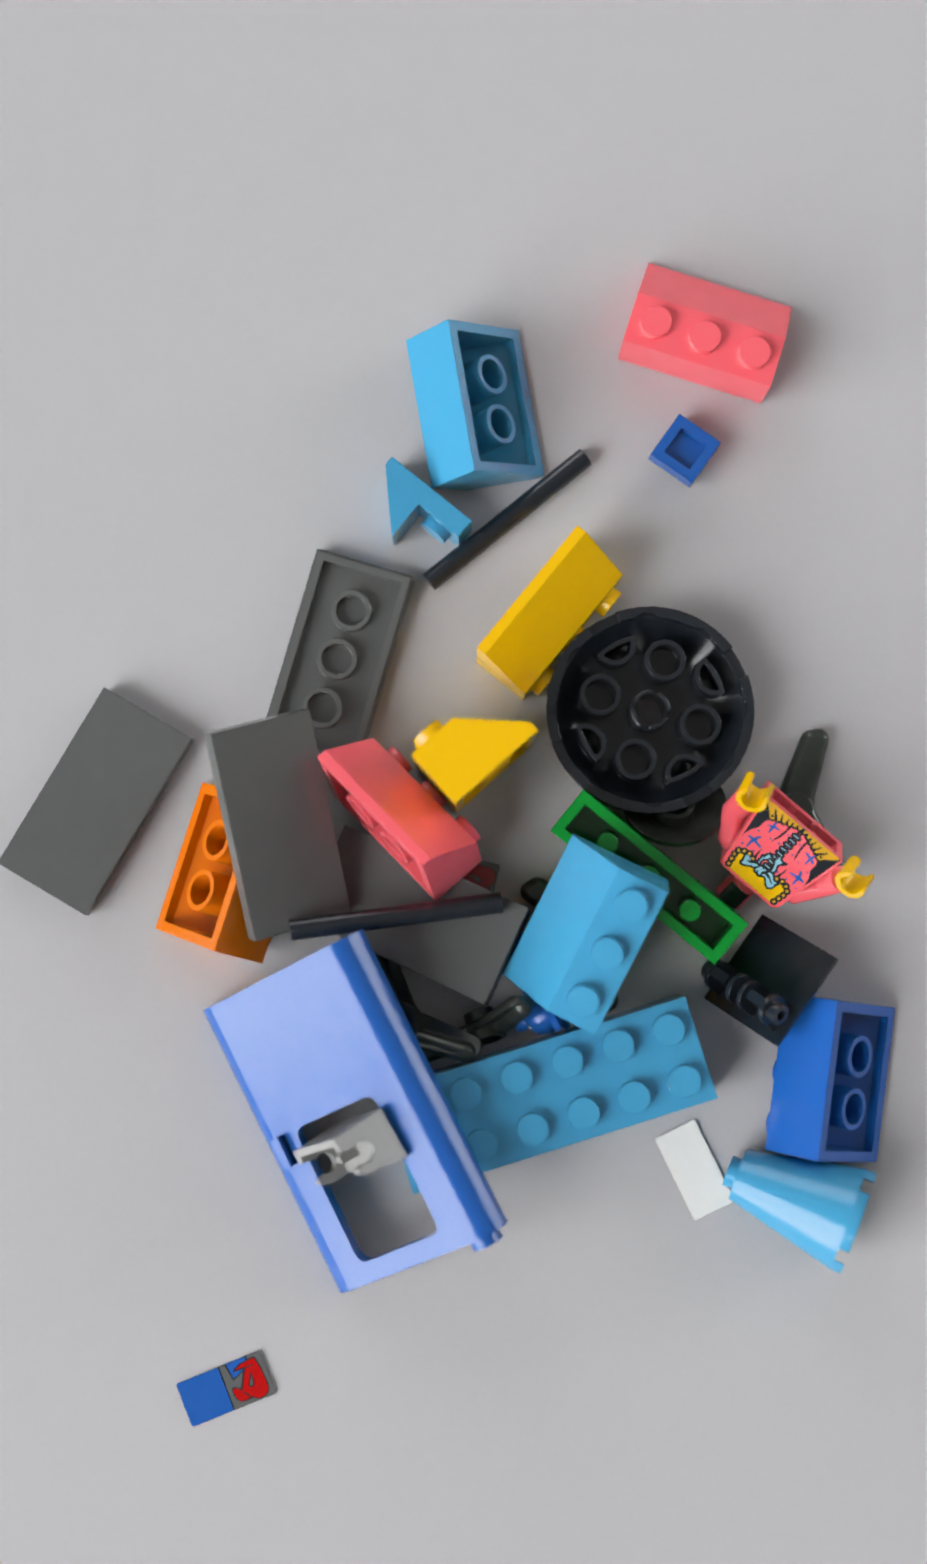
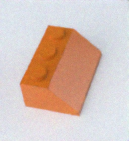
[155,782,272,964]

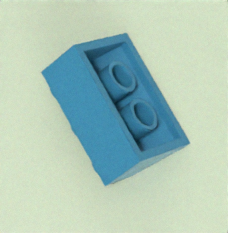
[406,319,544,491]
[503,833,669,1035]

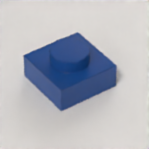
[649,413,721,488]

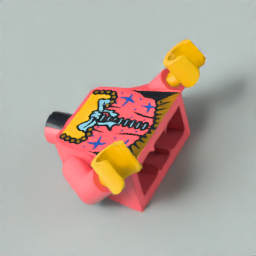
[716,771,875,910]

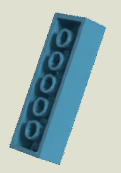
[403,994,717,1194]

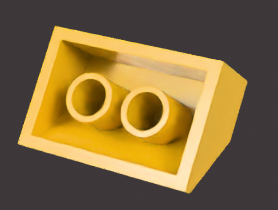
[476,525,622,700]
[412,718,538,813]

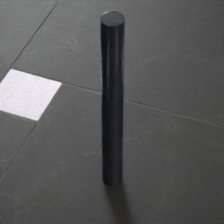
[422,449,592,590]
[289,892,503,941]

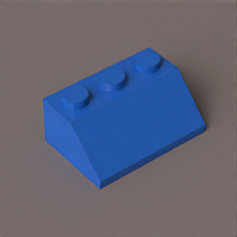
[765,996,895,1162]

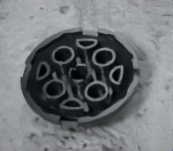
[546,606,755,814]

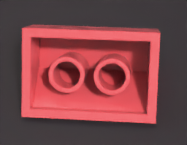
[618,263,792,404]
[317,738,482,901]

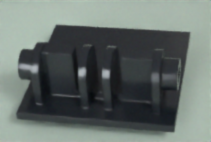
[701,914,839,1047]

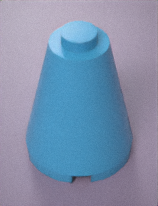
[722,1149,877,1274]

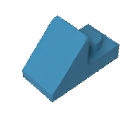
[385,457,472,546]

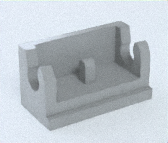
[292,1108,407,1185]

